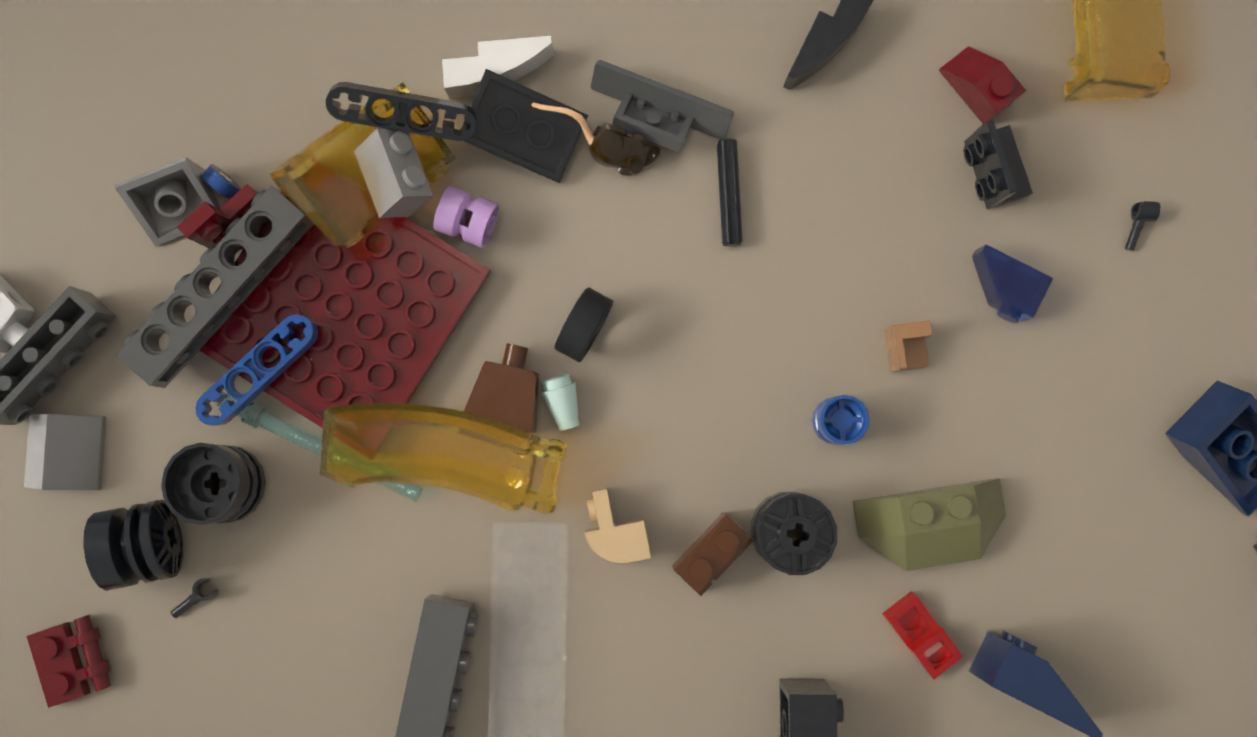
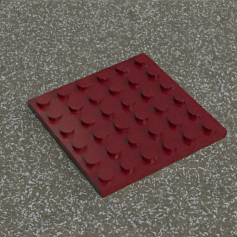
[199,155,491,458]

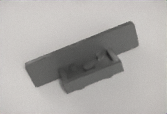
[591,60,734,153]

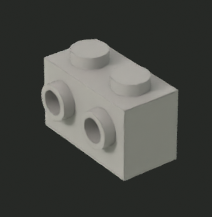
[354,128,433,218]

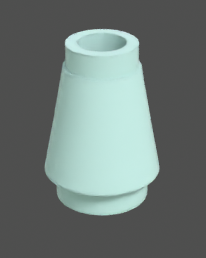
[540,374,580,431]

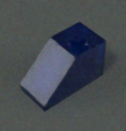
[972,244,1053,323]

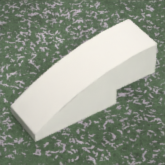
[442,36,554,99]

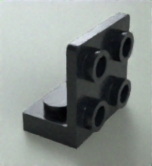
[963,120,1033,209]

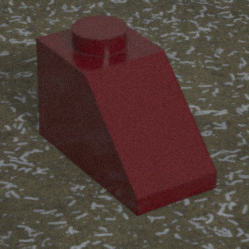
[939,46,1027,124]

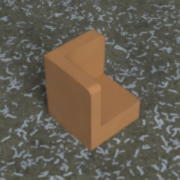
[885,320,932,372]

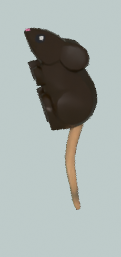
[532,103,661,176]

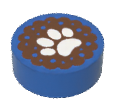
[202,164,241,199]

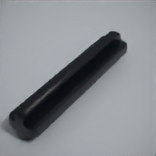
[717,138,743,247]

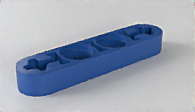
[195,314,318,426]

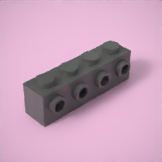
[0,286,117,425]
[395,594,478,737]

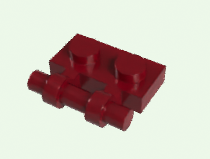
[26,614,111,708]

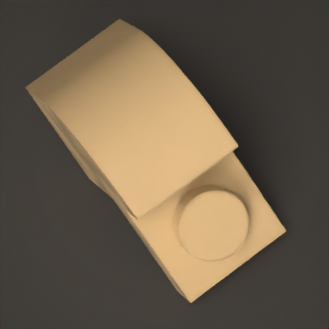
[584,488,651,563]

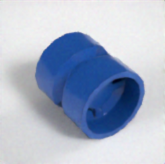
[812,395,870,445]

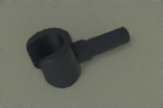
[1125,201,1161,251]
[171,578,219,618]

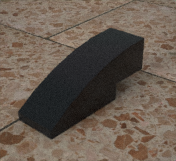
[783,0,874,90]

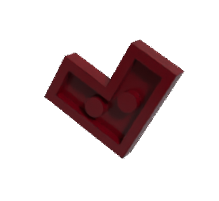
[177,184,259,248]

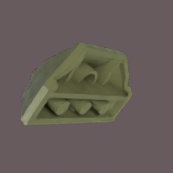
[852,478,1006,571]

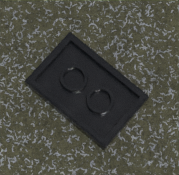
[461,69,588,183]

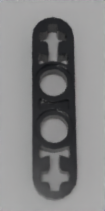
[326,82,477,141]

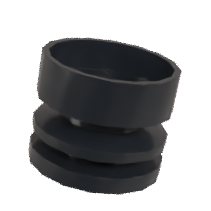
[161,443,266,524]
[750,492,837,575]
[83,499,183,591]

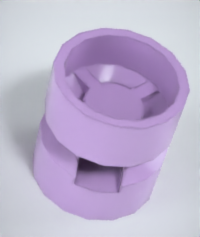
[433,185,500,249]

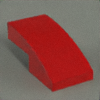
[882,591,963,680]

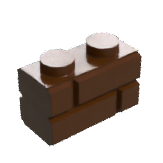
[672,512,753,596]

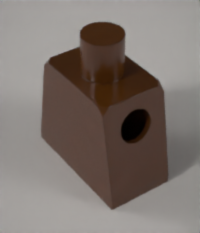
[462,343,539,433]

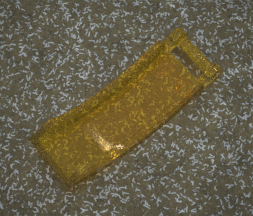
[320,403,567,514]

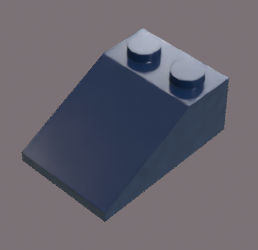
[1165,380,1257,517]
[969,630,1103,737]

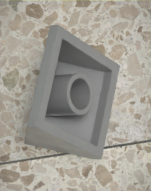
[115,157,220,247]
[24,414,106,490]

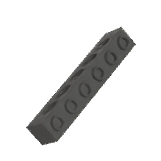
[116,185,315,388]

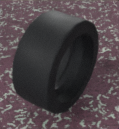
[555,287,614,362]

